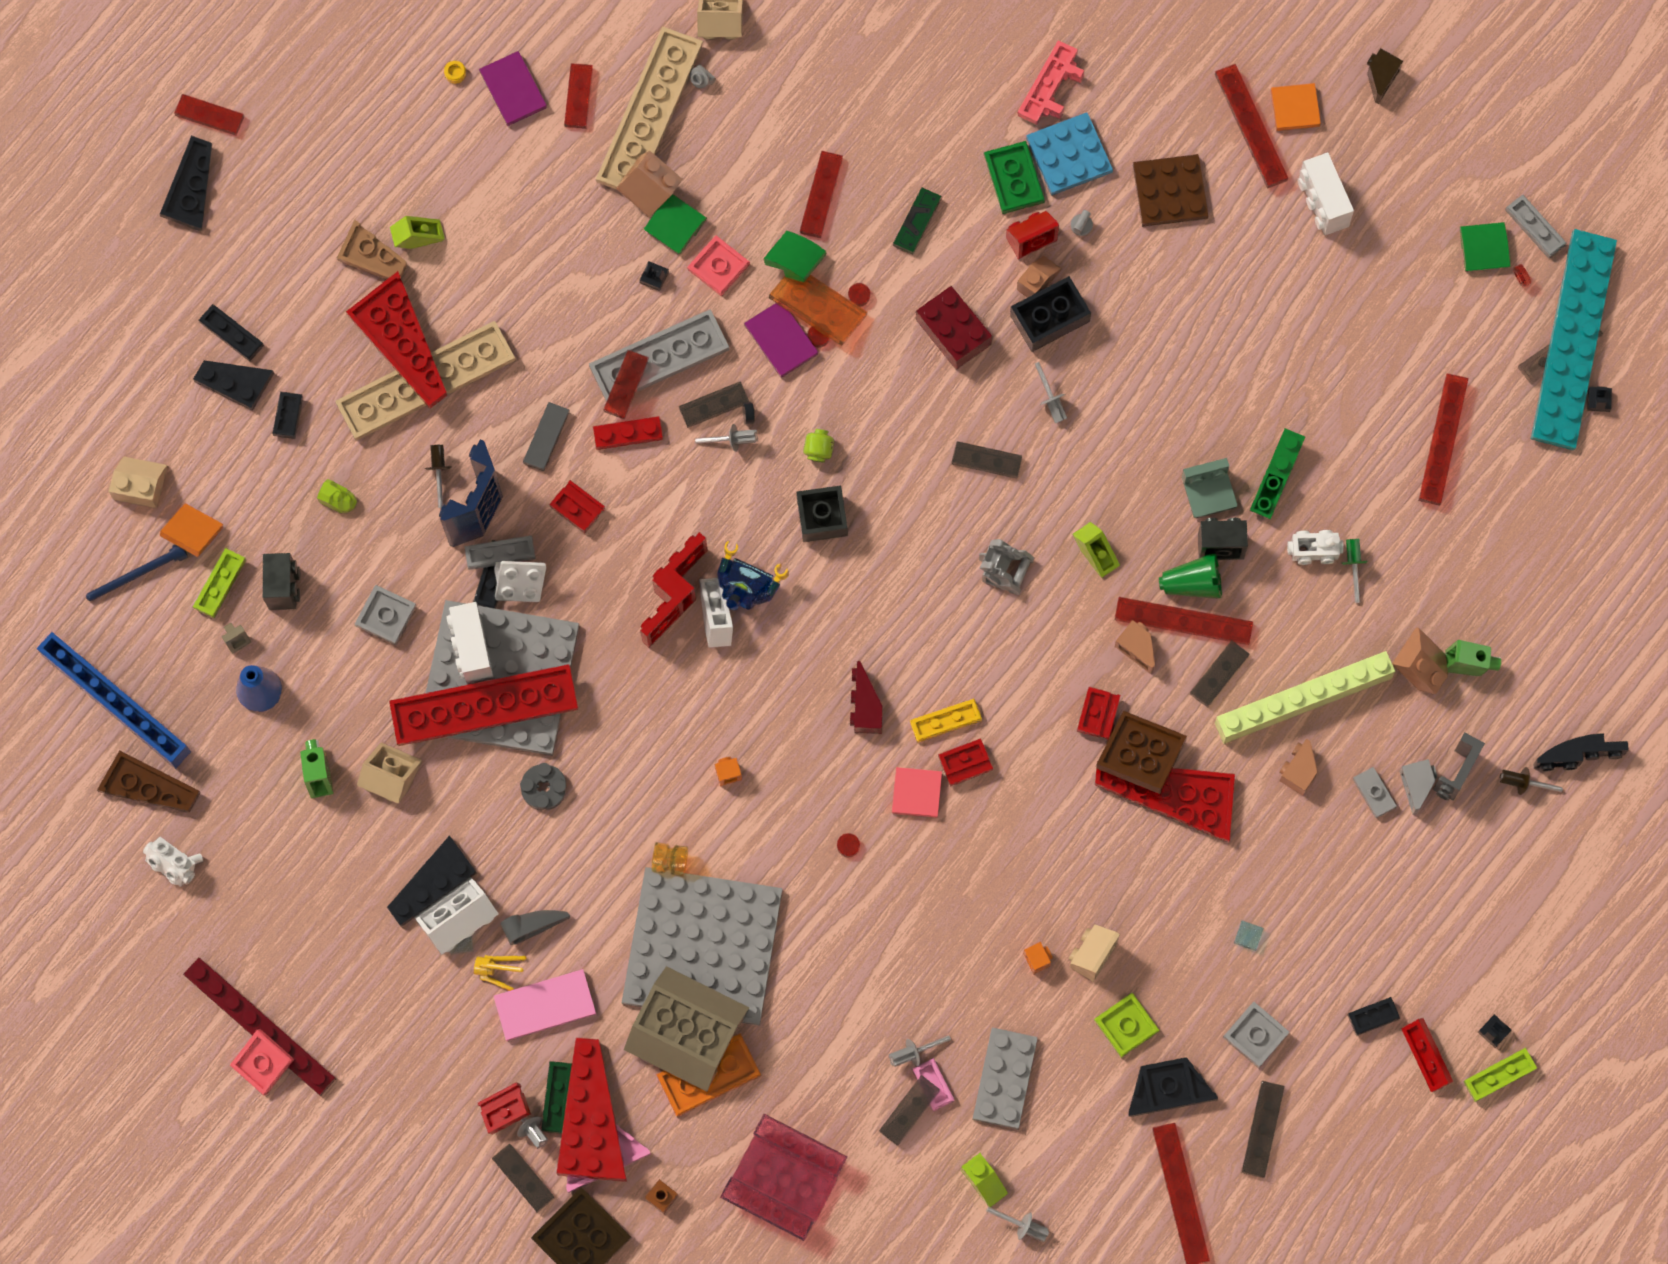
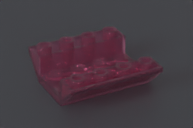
[720,1114,848,1241]

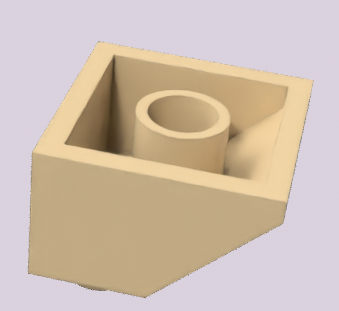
[697,0,743,40]
[108,457,168,508]
[357,743,422,803]
[1069,925,1120,982]

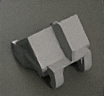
[979,539,1035,595]

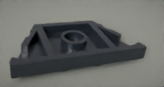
[1128,1057,1218,1117]

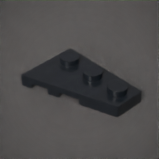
[193,360,274,411]

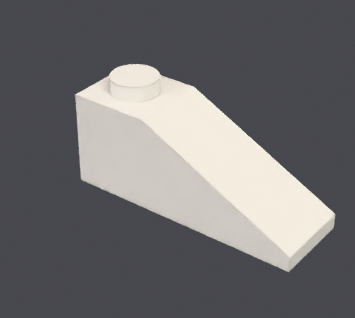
[699,578,733,647]

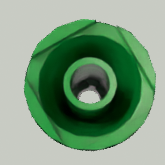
[1159,553,1222,599]

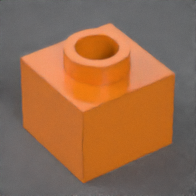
[714,757,742,786]
[1023,942,1053,975]

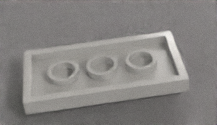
[972,1027,1038,1130]

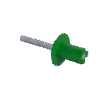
[1341,539,1368,603]

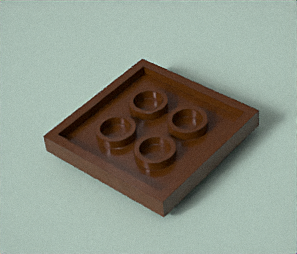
[1133,154,1208,227]
[1096,711,1187,794]

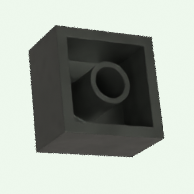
[796,485,848,542]
[1198,517,1248,560]
[262,553,300,610]

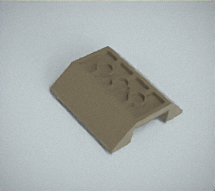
[624,966,750,1092]

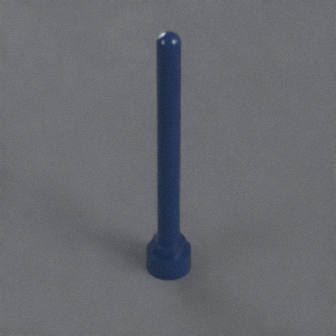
[86,544,188,601]

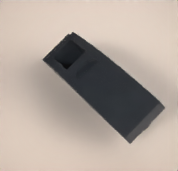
[1533,733,1629,771]

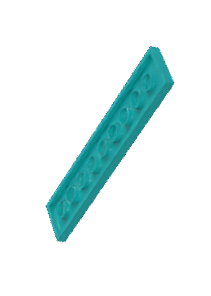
[1530,229,1617,450]

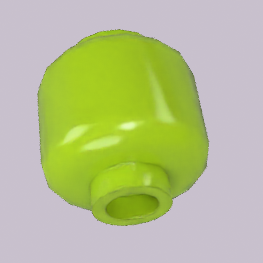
[803,429,835,463]

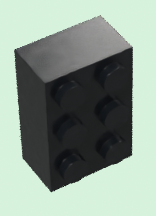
[1010,276,1091,352]

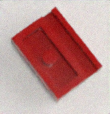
[549,480,605,533]
[1077,687,1121,740]
[938,738,993,787]
[478,1082,531,1135]

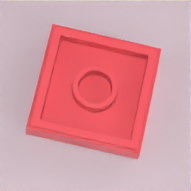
[687,235,750,296]
[892,767,942,818]
[230,1029,294,1096]

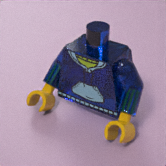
[717,541,789,610]

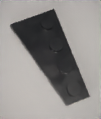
[387,835,477,927]

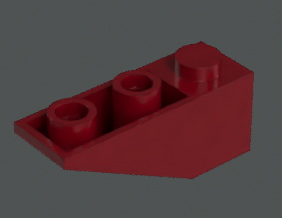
[850,661,883,734]

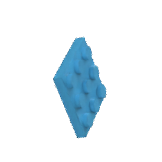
[1026,112,1113,196]

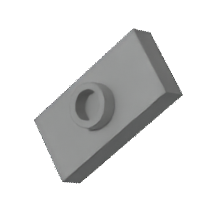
[1353,767,1397,818]

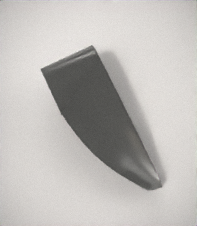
[500,910,570,945]

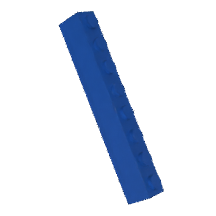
[36,632,191,769]

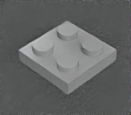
[355,585,417,645]
[1223,1002,1289,1068]

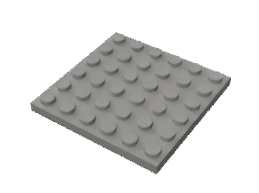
[426,600,580,756]
[622,867,782,1026]

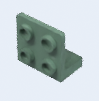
[1181,458,1237,518]

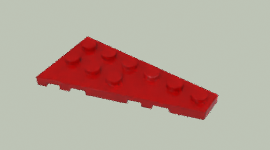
[346,271,447,409]
[1095,761,1235,843]
[556,1038,627,1182]

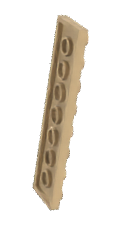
[596,26,703,190]
[335,321,516,441]

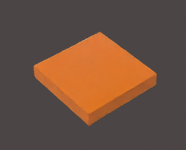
[1271,83,1321,131]
[160,503,223,557]

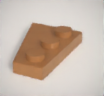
[337,219,408,279]

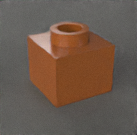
[645,1179,678,1214]

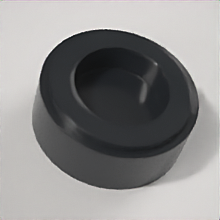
[742,402,755,425]

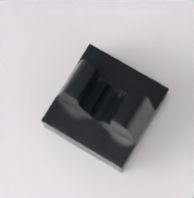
[639,261,669,291]
[1587,386,1612,412]
[1478,1014,1512,1048]

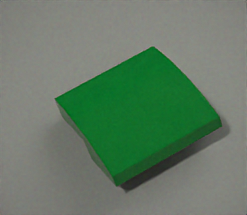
[644,194,707,254]
[1460,222,1511,271]
[764,230,827,282]

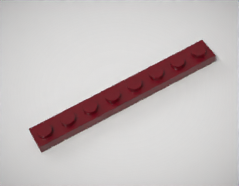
[183,957,336,1096]

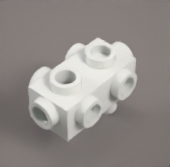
[1287,530,1343,565]
[143,837,203,887]

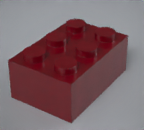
[916,285,992,370]

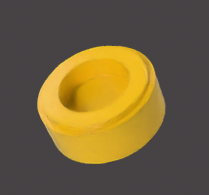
[444,61,466,84]

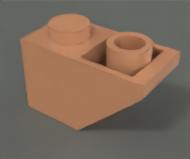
[1279,739,1317,796]

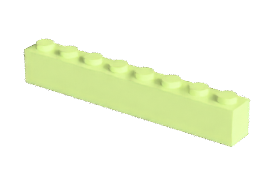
[1215,651,1395,744]

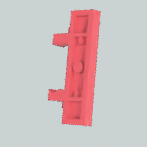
[1017,40,1084,125]

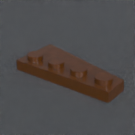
[97,750,201,813]

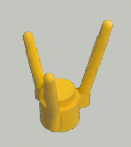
[474,955,527,991]

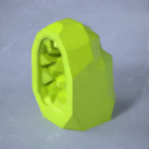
[317,479,357,513]

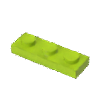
[193,548,246,618]
[1463,1048,1537,1102]

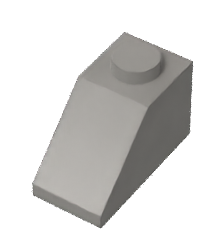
[1399,759,1437,815]

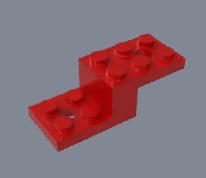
[640,532,708,648]

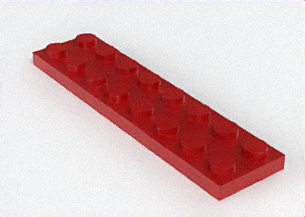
[389,664,578,746]

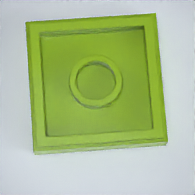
[1094,993,1160,1058]

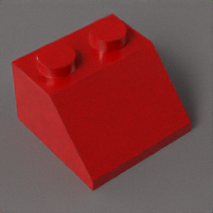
[1006,211,1059,259]

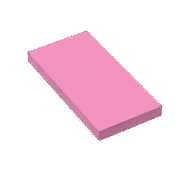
[494,969,596,1041]

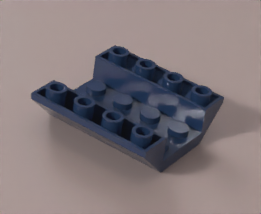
[439,439,503,547]

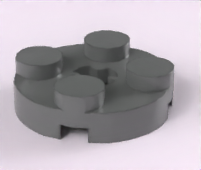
[520,763,567,810]

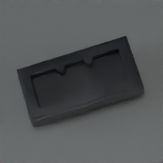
[272,391,303,439]
[1347,997,1400,1036]

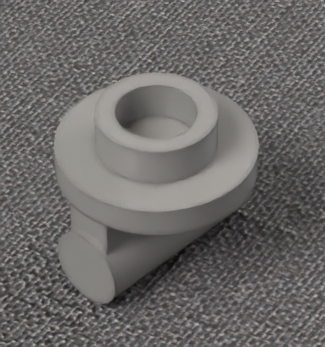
[690,64,716,88]
[1071,210,1093,236]

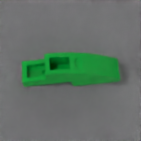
[1250,428,1306,519]

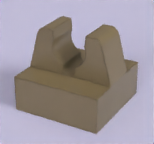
[222,623,251,654]

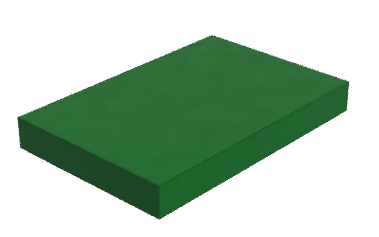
[984,141,1045,214]

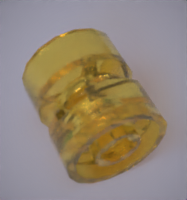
[651,842,688,876]

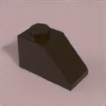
[1367,48,1403,104]

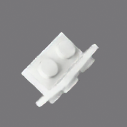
[494,561,546,602]

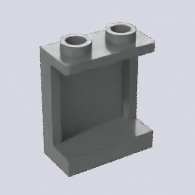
[1433,732,1485,801]

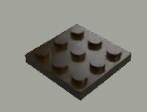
[531,1187,631,1264]

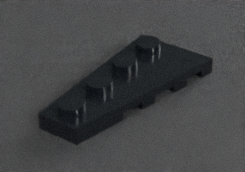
[160,135,212,232]

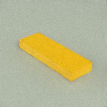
[910,698,982,743]

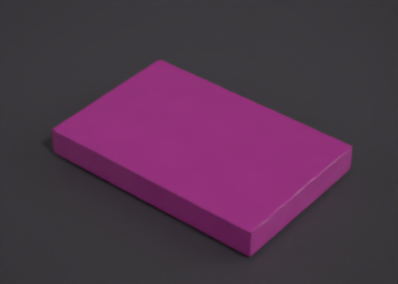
[479,51,547,127]
[744,300,818,378]

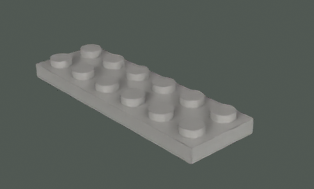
[589,309,730,405]

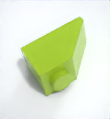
[390,216,445,249]
[1072,522,1120,578]
[961,1153,1008,1208]

